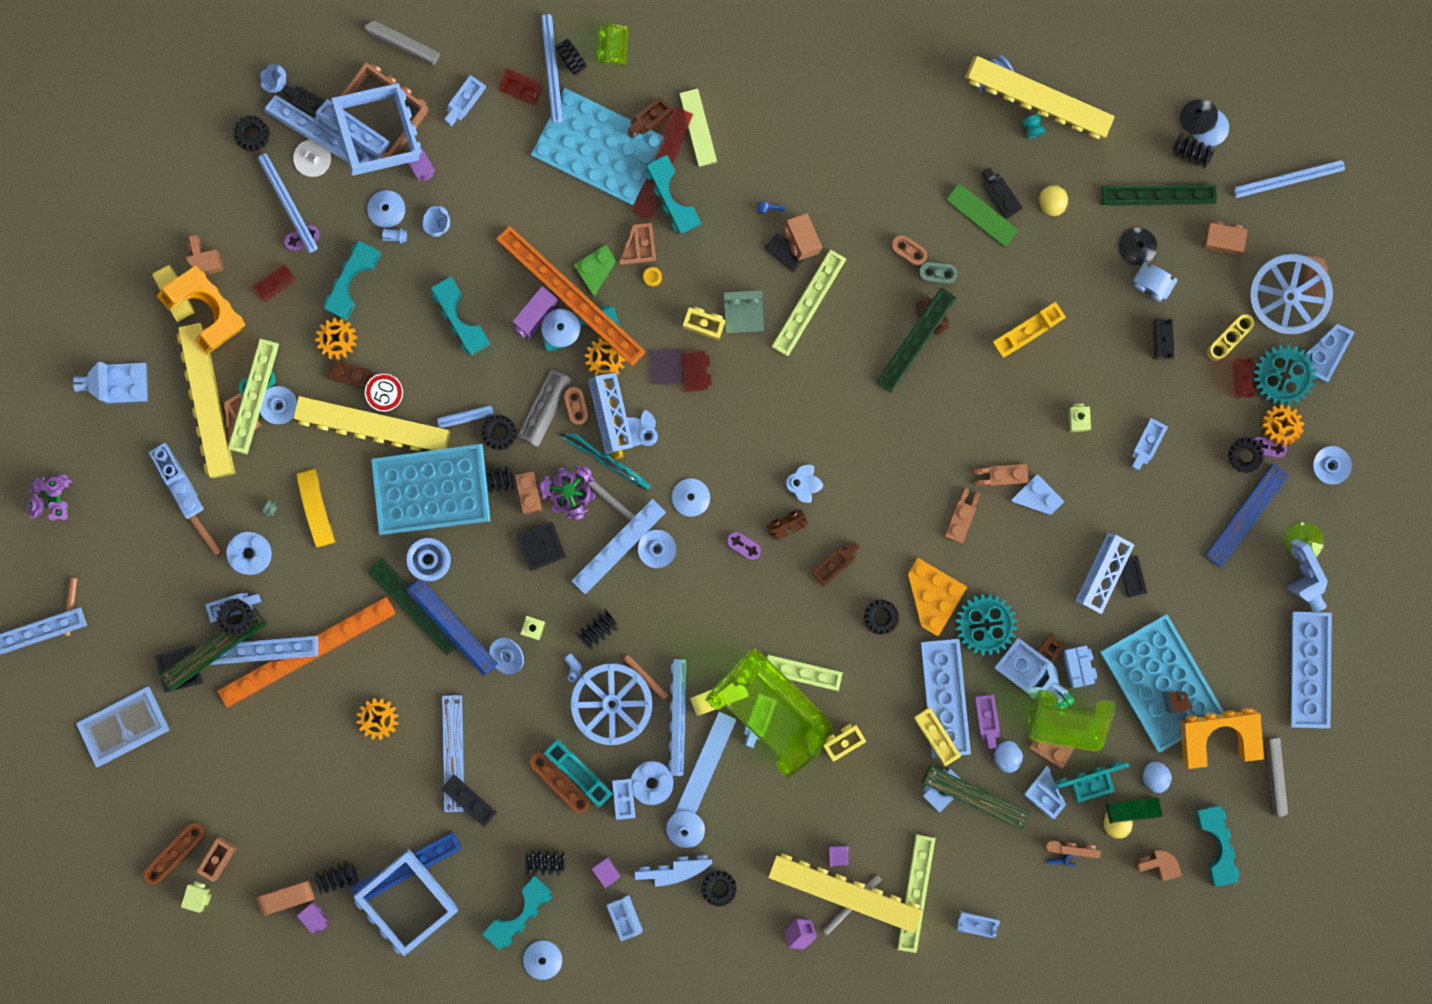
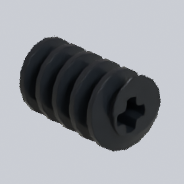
[1172,133,1215,169]
[485,466,514,493]
[575,609,618,650]
[525,850,565,876]
[315,861,358,895]

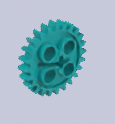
[1254,344,1317,406]
[955,594,1018,656]

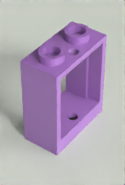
[513,287,559,338]

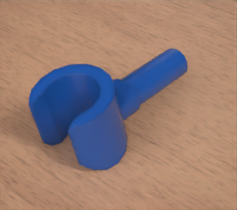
[757,201,785,214]
[1048,854,1076,866]

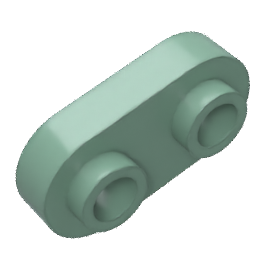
[919,262,958,284]

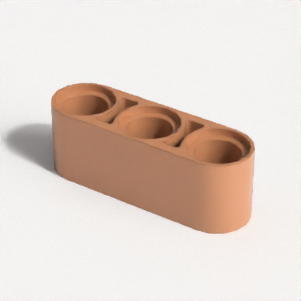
[256,880,315,916]

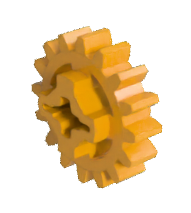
[315,318,358,360]
[585,338,626,376]
[1261,404,1304,447]
[357,698,399,740]

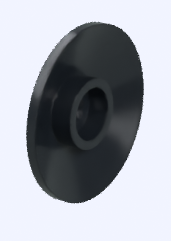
[1180,99,1218,135]
[1119,228,1157,265]

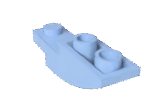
[149,443,204,519]
[635,855,712,887]

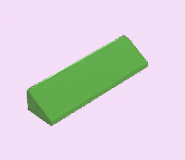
[946,183,1018,247]

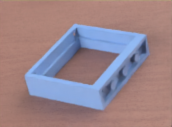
[331,83,422,176]
[354,849,459,956]

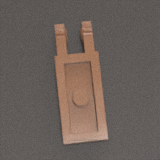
[974,464,1029,486]
[945,487,980,544]
[1045,840,1101,858]

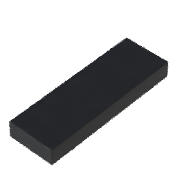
[441,774,497,827]

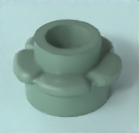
[261,499,278,517]

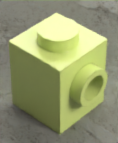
[1068,403,1091,432]
[181,881,211,913]

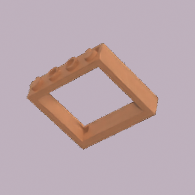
[341,62,429,159]

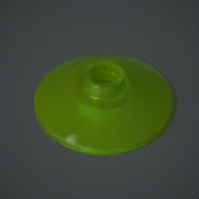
[1285,522,1324,557]

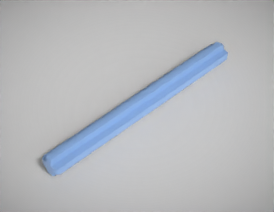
[541,14,563,124]
[258,153,318,253]
[1234,160,1345,198]

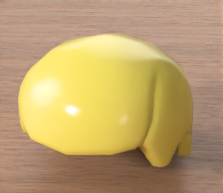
[1039,185,1068,216]
[1103,812,1133,839]

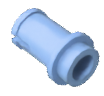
[382,228,407,244]

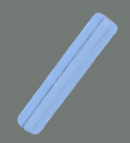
[437,406,494,428]

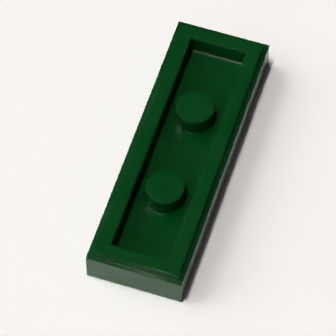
[1106,798,1163,824]

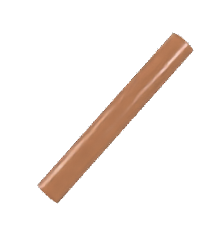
[189,515,222,556]
[62,578,78,636]
[623,655,669,701]

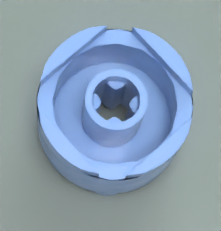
[1133,261,1178,302]

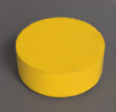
[643,267,662,287]

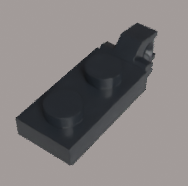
[282,85,326,117]
[982,167,1023,219]

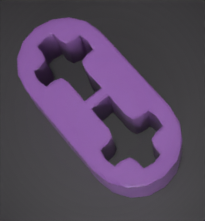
[284,225,320,252]
[1251,437,1287,458]
[728,532,761,560]

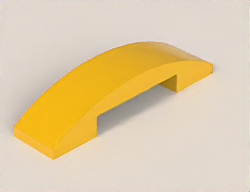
[992,302,1066,358]
[297,469,335,548]

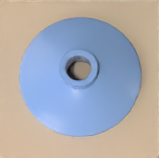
[1192,110,1229,146]
[367,190,405,228]
[542,309,580,347]
[260,386,297,424]
[1313,446,1352,485]
[672,478,710,517]
[638,530,676,568]
[489,638,524,675]
[666,811,705,848]
[523,940,562,980]

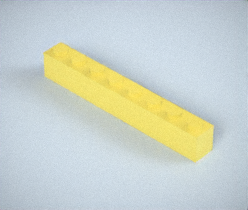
[965,56,1115,140]
[177,323,235,478]
[293,396,450,452]
[769,853,923,933]

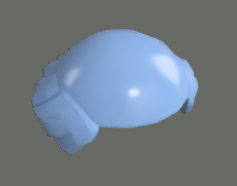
[260,64,286,93]
[422,206,450,237]
[993,741,1023,773]
[1142,762,1172,793]

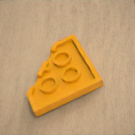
[907,558,967,637]

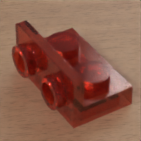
[682,351,711,392]

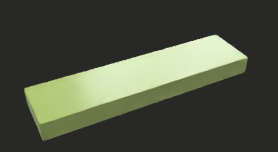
[680,89,717,167]
[764,655,843,691]

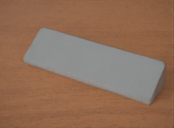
[365,21,440,66]
[517,369,572,447]
[1265,738,1288,817]

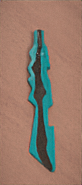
[559,434,652,491]

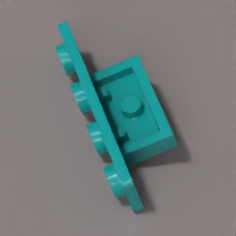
[1052,761,1129,803]

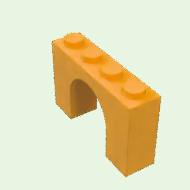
[157,266,246,356]
[1180,708,1264,769]

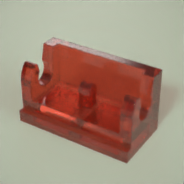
[500,68,543,106]
[253,264,296,302]
[1233,358,1256,399]

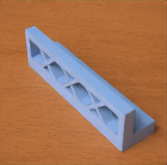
[315,99,390,161]
[588,373,633,454]
[1075,533,1134,614]

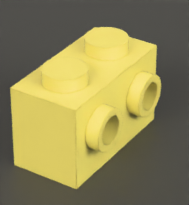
[683,307,725,341]
[823,724,866,762]

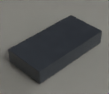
[765,233,806,272]
[1121,556,1147,598]

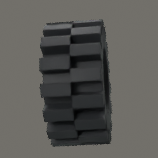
[555,38,587,76]
[233,115,270,152]
[481,415,517,450]
[1228,437,1264,473]
[216,599,255,635]
[864,600,899,635]
[702,871,737,907]

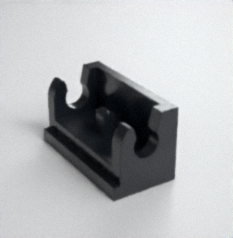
[1153,319,1174,359]

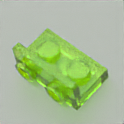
[597,23,629,66]

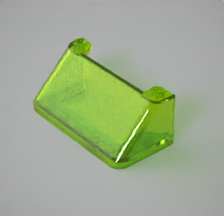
[705,649,833,779]

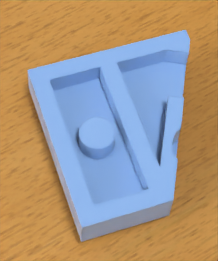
[1010,474,1064,515]
[1023,766,1066,820]

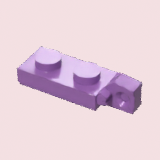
[974,694,1000,749]

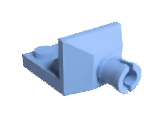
[73,362,148,404]
[1287,539,1328,613]
[995,638,1068,703]

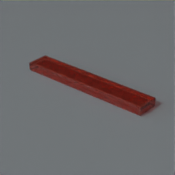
[633,107,693,220]

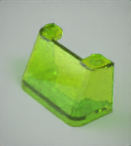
[1028,690,1116,751]

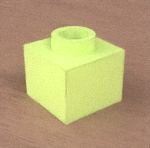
[521,616,546,640]

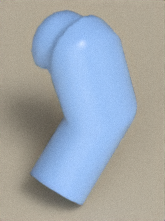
[564,653,582,683]

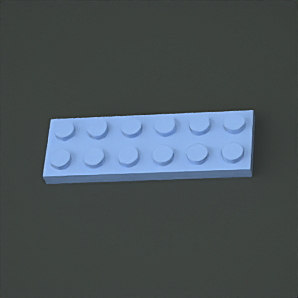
[1290,612,1332,728]
[921,639,971,758]

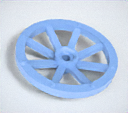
[1251,254,1333,334]
[571,664,652,745]

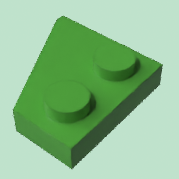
[574,245,617,296]

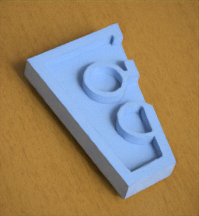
[1293,324,1355,384]

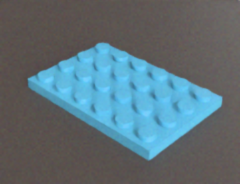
[531,88,667,206]
[371,444,491,535]
[1100,614,1224,753]

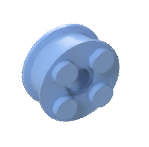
[227,532,272,575]
[407,538,451,581]
[631,761,674,805]

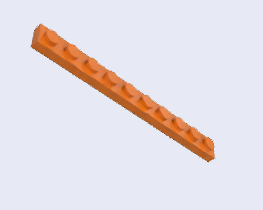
[496,226,645,366]
[218,597,397,708]

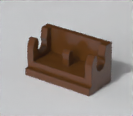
[1162,691,1193,713]

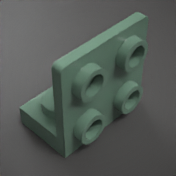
[724,290,764,334]

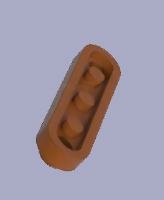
[530,752,590,813]
[144,823,205,885]

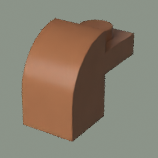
[186,235,224,274]
[1300,255,1328,297]
[1135,849,1182,881]

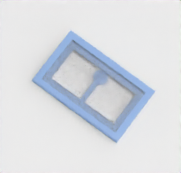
[76,686,170,768]

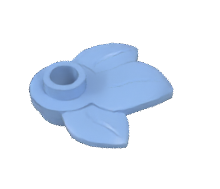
[624,410,658,446]
[786,465,823,503]

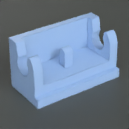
[612,779,636,820]
[607,895,643,941]
[956,911,1000,938]

